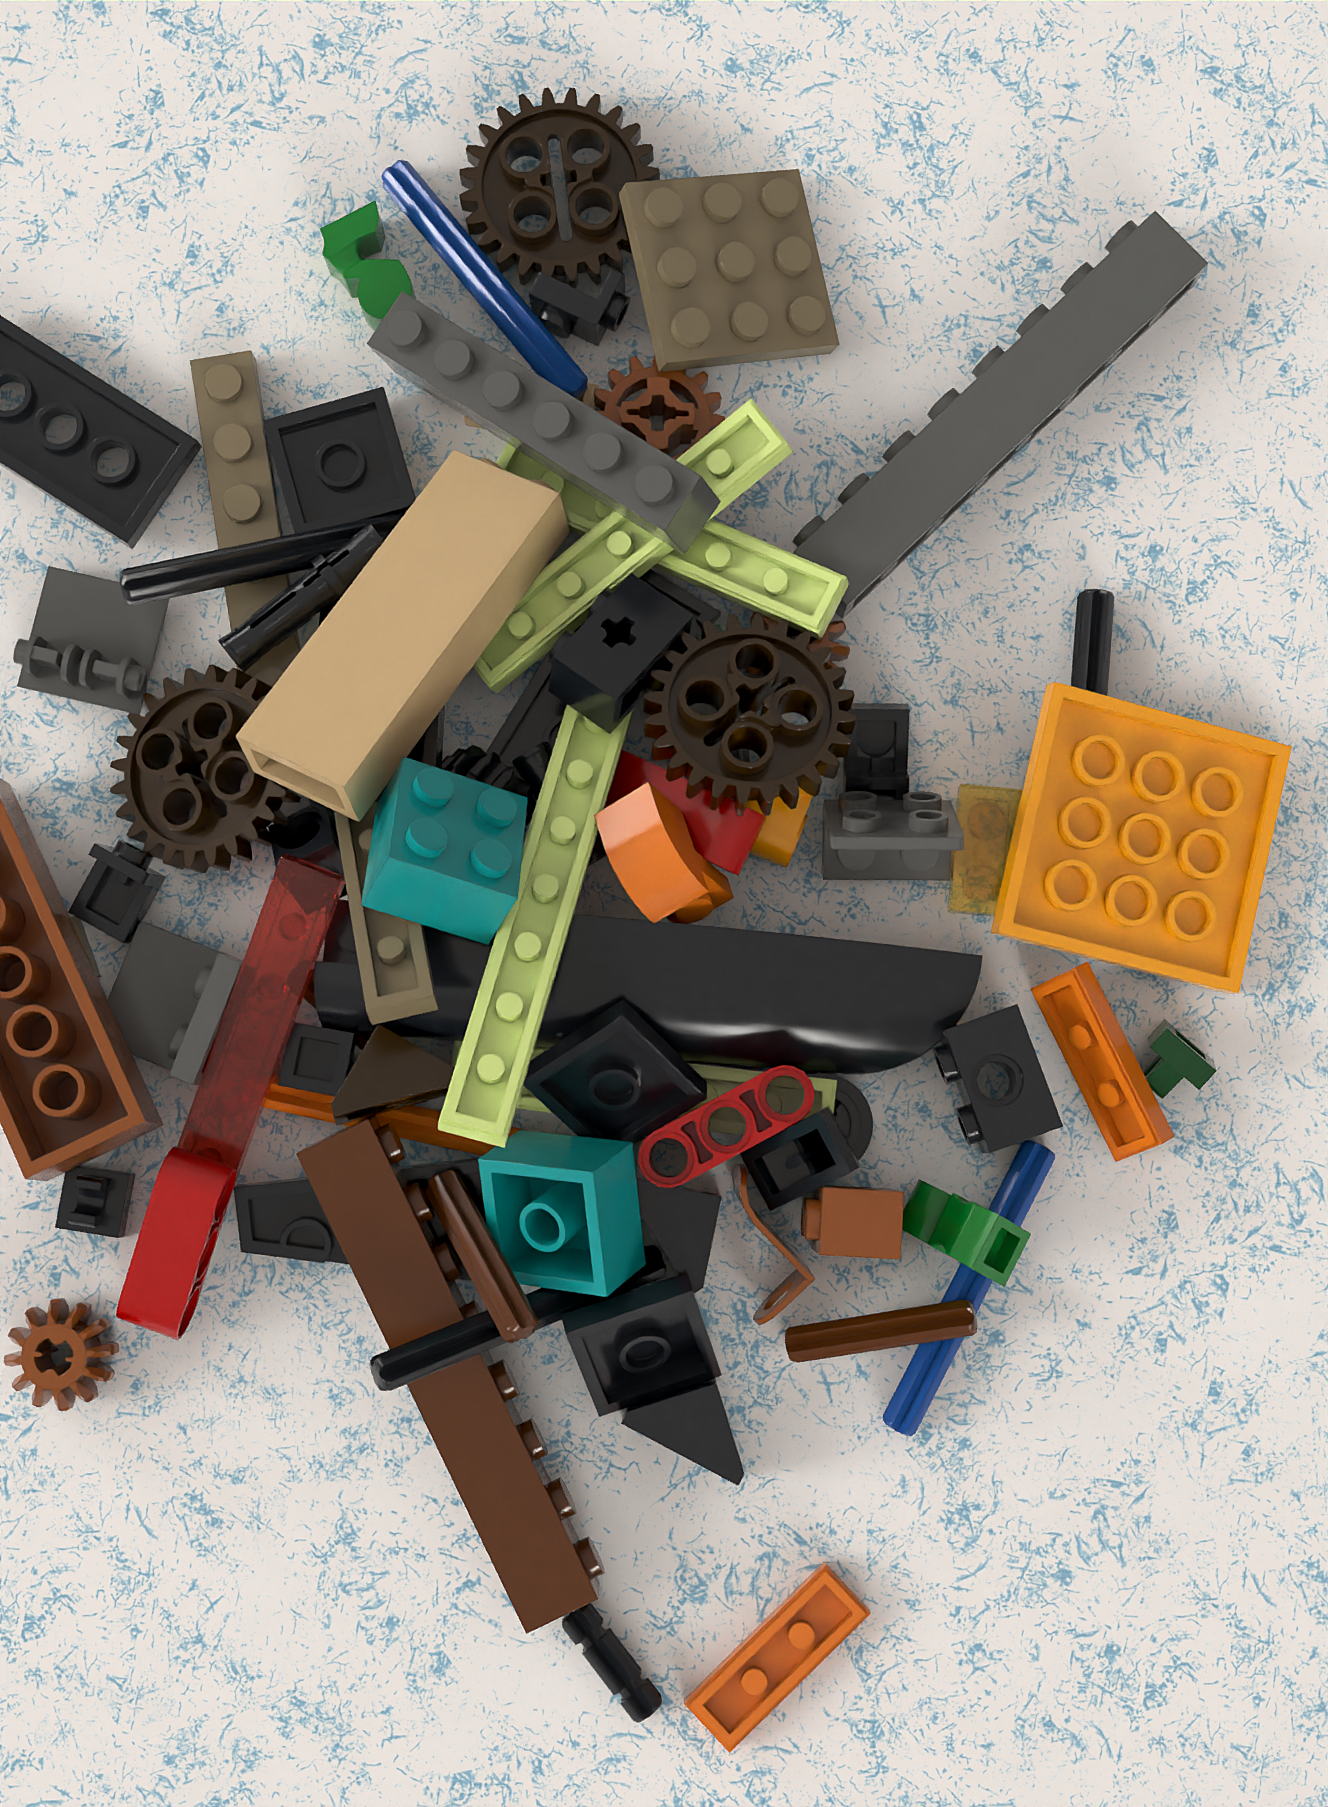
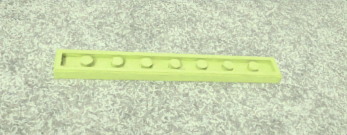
[438,705,635,1148]

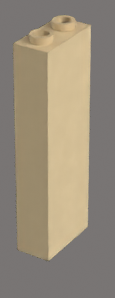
[236,450,570,822]

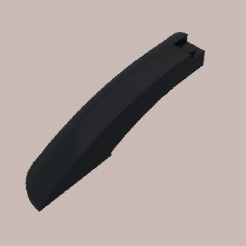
[314,899,983,1075]

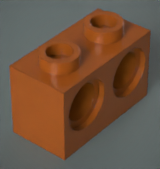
[801,1185,904,1260]

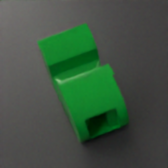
[320,201,416,331]
[902,1180,1031,1287]

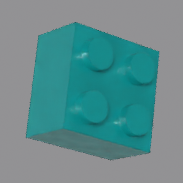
[361,757,528,945]
[478,1130,646,1297]

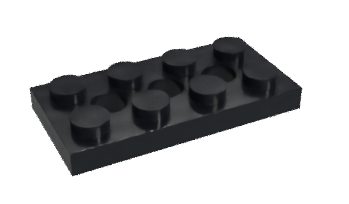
[0,315,202,550]

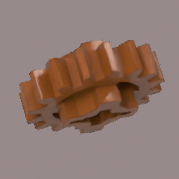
[594,355,725,460]

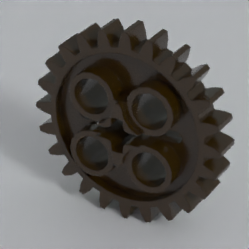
[459,87,660,289]
[643,613,856,816]
[110,665,301,873]

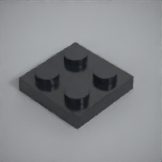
[263,387,416,534]
[523,1000,707,1145]
[561,1272,722,1417]

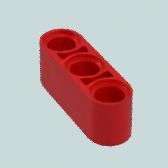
[605,750,767,876]
[638,1065,815,1188]
[116,1146,237,1340]

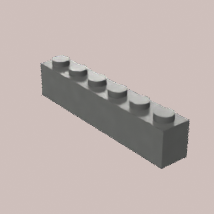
[367,291,721,555]

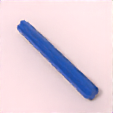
[381,160,588,399]
[883,1140,1055,1437]

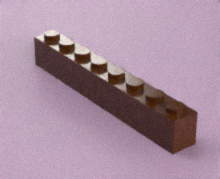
[296,1114,605,1634]

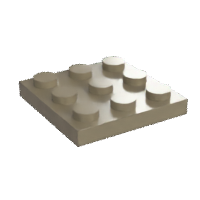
[619,169,840,372]

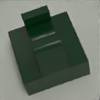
[1143,1019,1217,1099]

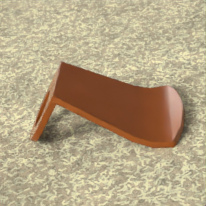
[731,1164,815,1325]

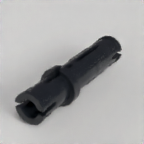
[218,523,384,672]

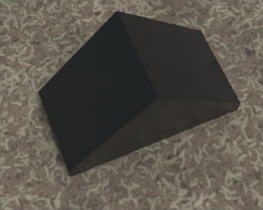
[740,1106,860,1211]
[636,1177,722,1294]
[621,1378,744,1486]

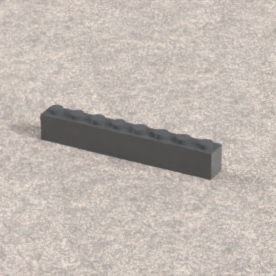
[792,211,1208,619]

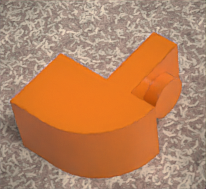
[594,782,734,924]

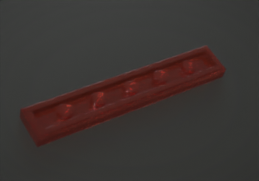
[177,853,345,1196]

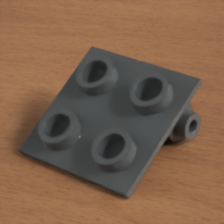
[13,566,170,715]

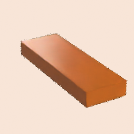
[1030,962,1175,1162]
[684,1562,871,1753]

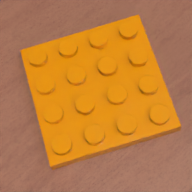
[991,682,1292,994]

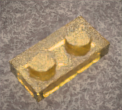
[947,784,1022,917]

